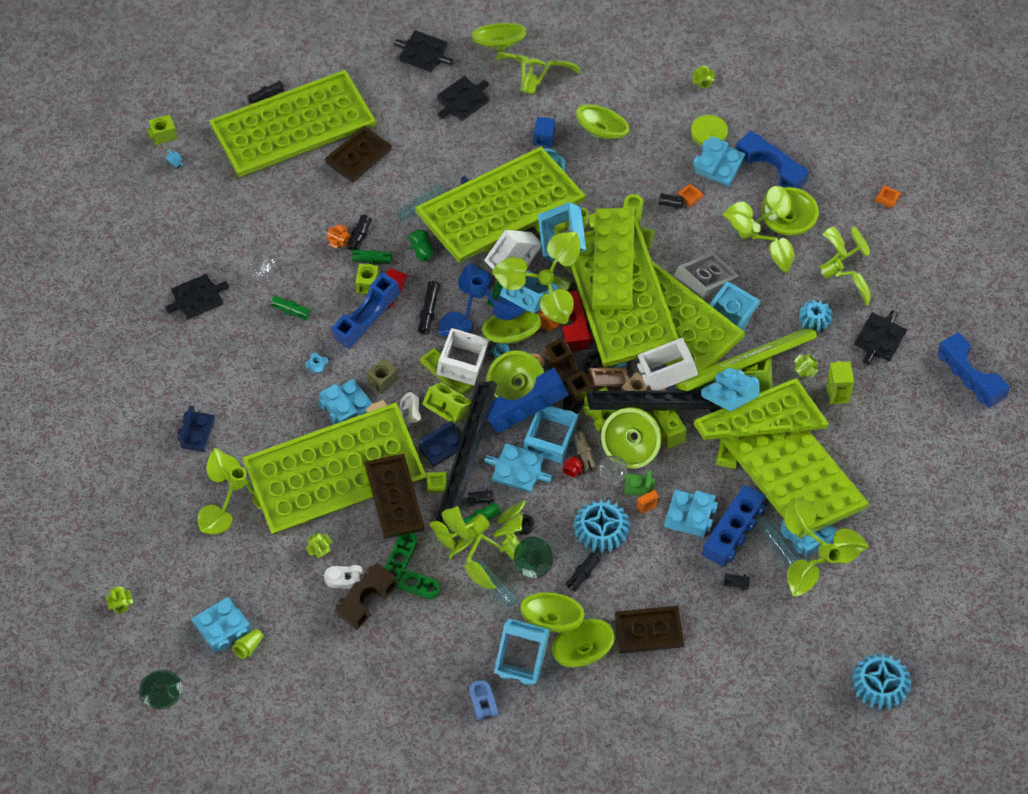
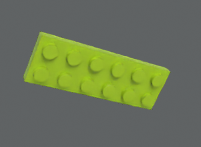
[592,208,635,310]

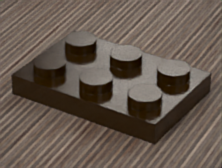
[325,126,392,183]
[614,605,684,654]

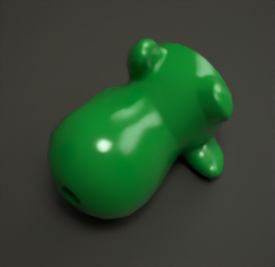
[407,229,434,262]

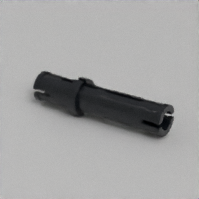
[417,281,440,335]

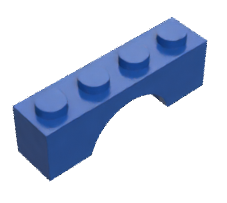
[736,130,809,189]
[331,272,400,349]
[937,332,1010,408]
[488,368,569,434]

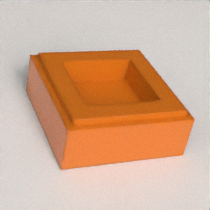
[677,183,704,207]
[875,185,901,209]
[636,490,659,514]

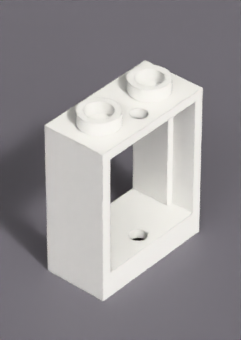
[484,230,542,269]
[436,328,489,386]
[637,338,698,391]

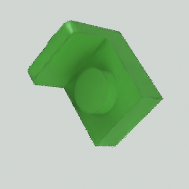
[624,471,655,496]

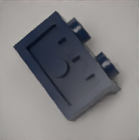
[177,405,215,452]
[419,421,461,467]

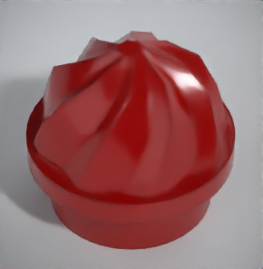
[562,457,583,478]

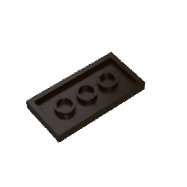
[364,454,425,539]

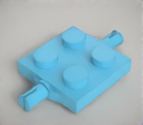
[484,444,553,493]

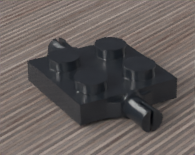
[394,30,453,73]
[437,75,490,121]
[165,274,229,320]
[854,311,907,365]

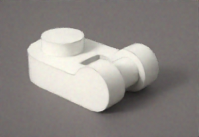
[399,392,421,428]
[324,565,363,589]

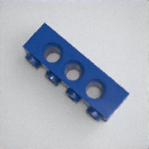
[702,485,767,567]

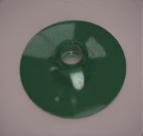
[514,537,553,579]
[139,670,183,710]

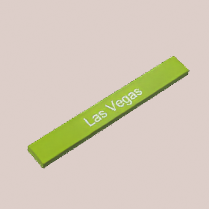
[675,328,817,391]

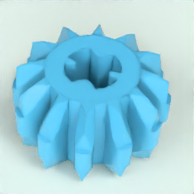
[799,299,832,333]

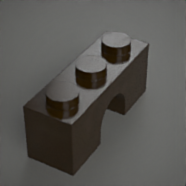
[544,337,593,404]
[334,562,399,631]

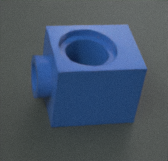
[533,117,556,147]

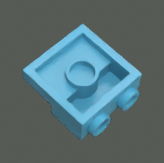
[693,136,746,187]
[710,281,760,330]
[701,368,759,411]
[318,379,373,424]
[664,490,718,537]
[781,520,837,558]
[192,597,251,653]

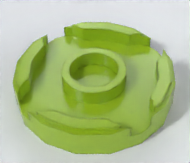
[691,115,728,146]

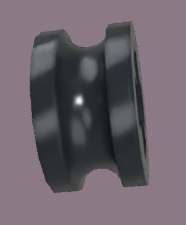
[517,514,534,535]

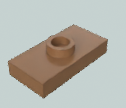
[587,367,629,389]

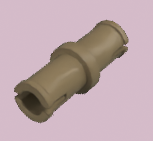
[572,432,598,473]

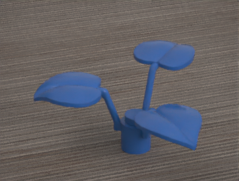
[438,262,527,337]

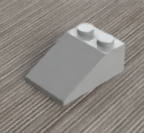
[673,252,740,303]

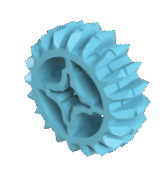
[573,498,630,554]
[852,653,911,711]

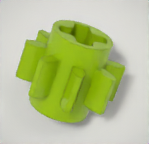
[692,66,715,89]
[794,353,819,378]
[305,532,332,558]
[105,587,133,613]

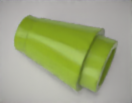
[233,629,264,659]

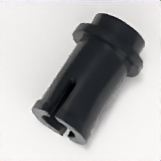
[659,193,684,210]
[468,488,494,505]
[723,573,750,591]

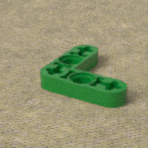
[384,533,440,600]

